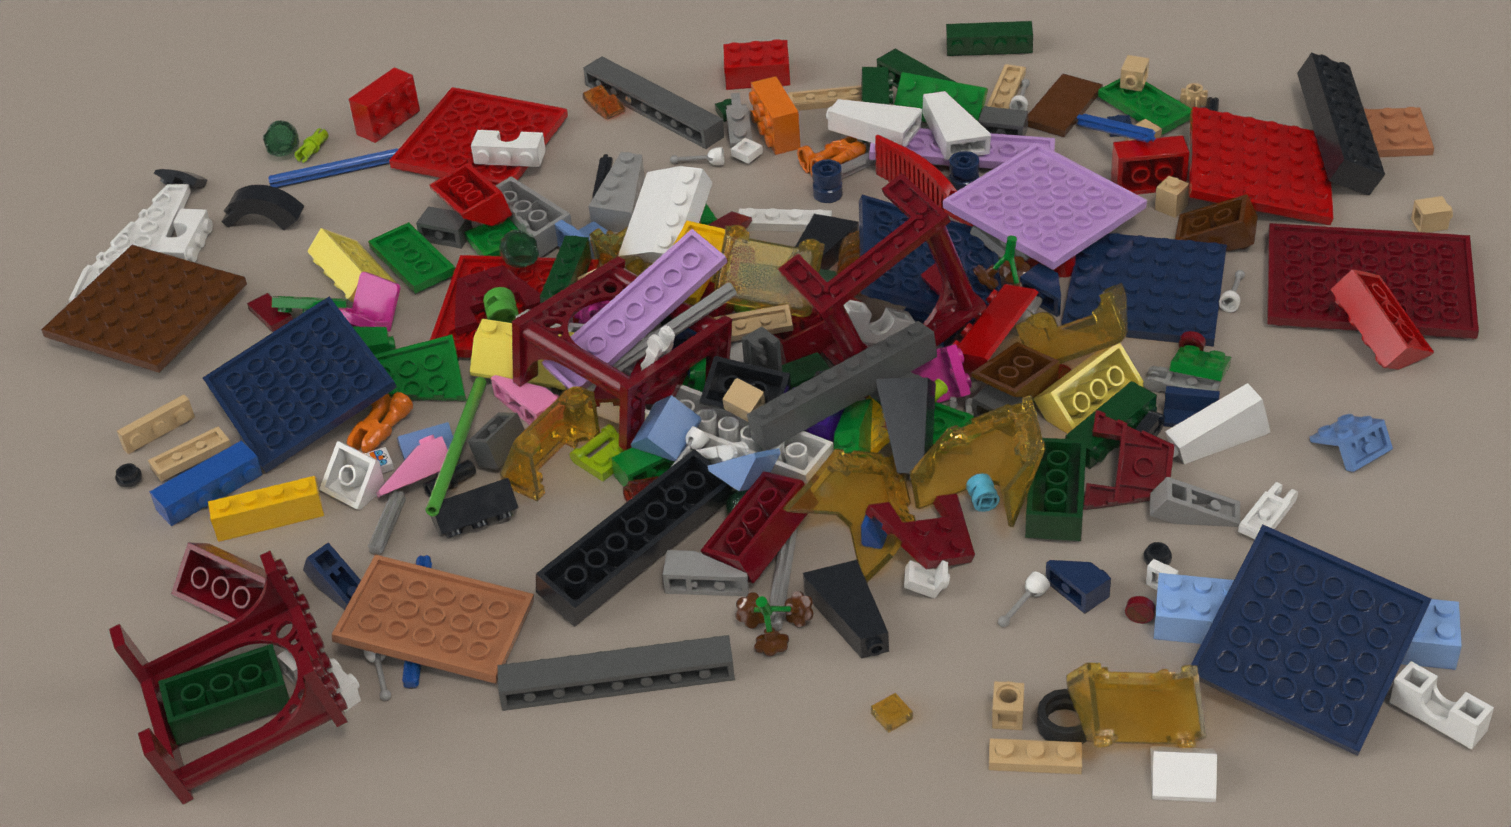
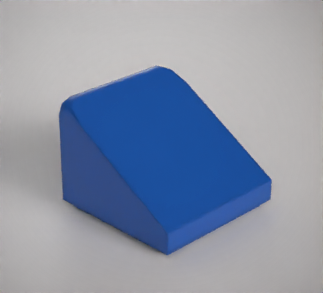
[861,515,888,549]

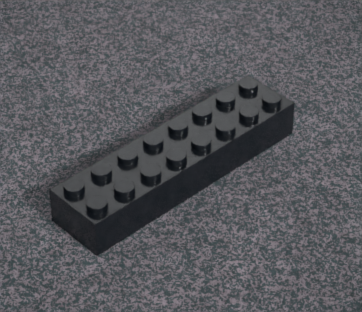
[1297,52,1385,196]
[536,449,732,627]

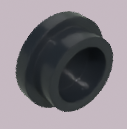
[115,463,142,487]
[1143,542,1172,565]

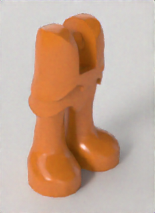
[797,136,866,176]
[346,392,413,453]

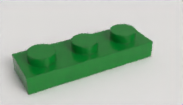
[272,296,347,313]

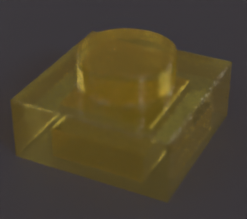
[871,693,913,733]

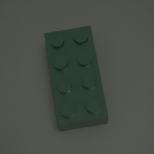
[1025,437,1087,541]
[158,644,290,745]

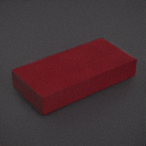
[247,293,293,332]

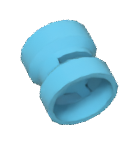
[966,473,1000,512]

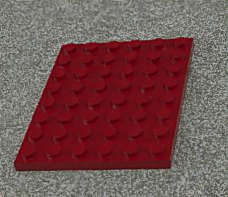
[1267,223,1479,339]

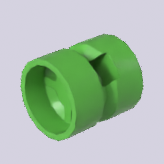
[483,287,519,323]

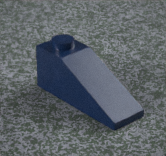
[303,542,361,610]

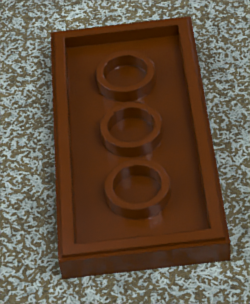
[1028,74,1103,137]

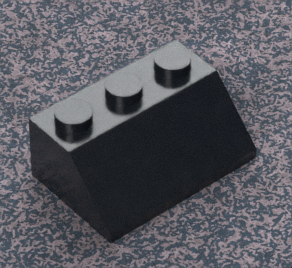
[699,356,791,410]
[431,478,519,538]

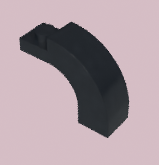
[221,185,304,230]

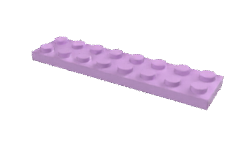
[869,128,1055,169]
[542,229,728,397]

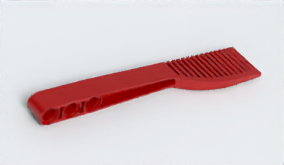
[875,135,1076,278]

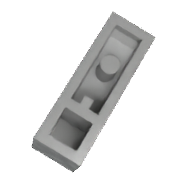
[1150,477,1240,527]
[663,550,749,596]

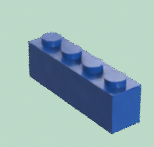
[149,440,263,526]

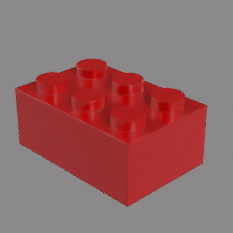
[723,39,791,90]
[348,67,420,143]
[1111,135,1189,195]

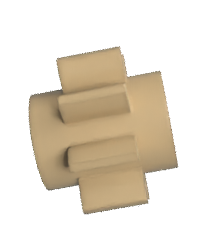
[1180,83,1208,109]

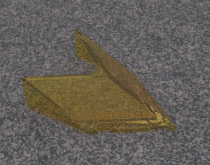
[910,395,1045,527]
[783,449,916,582]

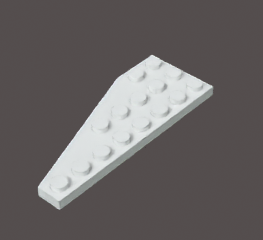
[69,184,191,302]

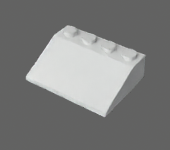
[618,166,713,263]

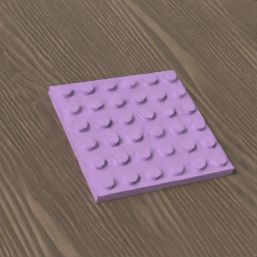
[943,143,1147,270]

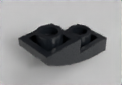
[154,169,208,189]

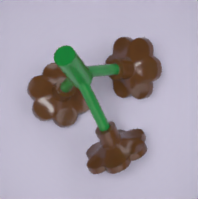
[973,235,1030,290]
[735,591,814,656]

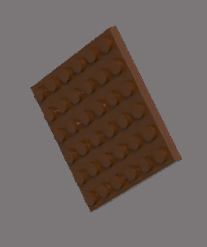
[41,245,247,373]

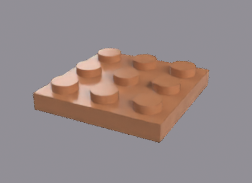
[1364,107,1434,157]

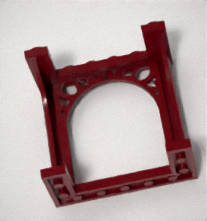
[778,173,987,399]
[512,256,733,451]
[109,551,348,804]

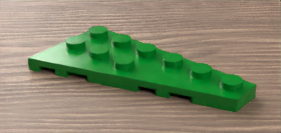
[374,335,467,401]

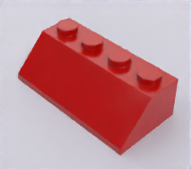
[429,163,512,226]
[1330,269,1434,370]
[951,284,1039,379]

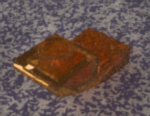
[583,85,626,120]

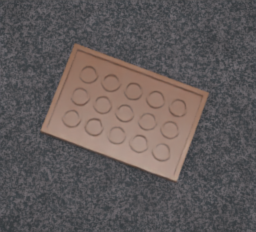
[332,554,534,684]

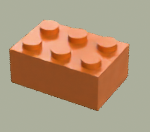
[749,76,801,155]

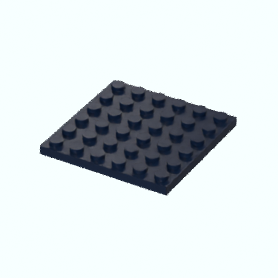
[859,194,1002,325]
[1061,233,1227,347]
[203,296,397,473]
[1187,524,1432,756]

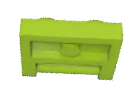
[569,424,625,482]

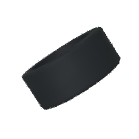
[1037,689,1096,744]

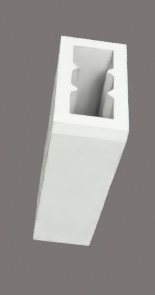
[922,91,991,160]
[826,99,922,147]
[1165,383,1270,464]

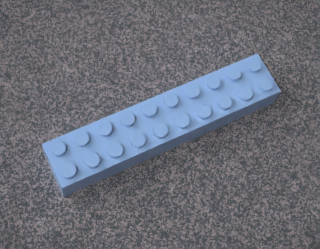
[1153,573,1462,670]

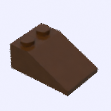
[1175,194,1258,251]
[971,342,1060,397]

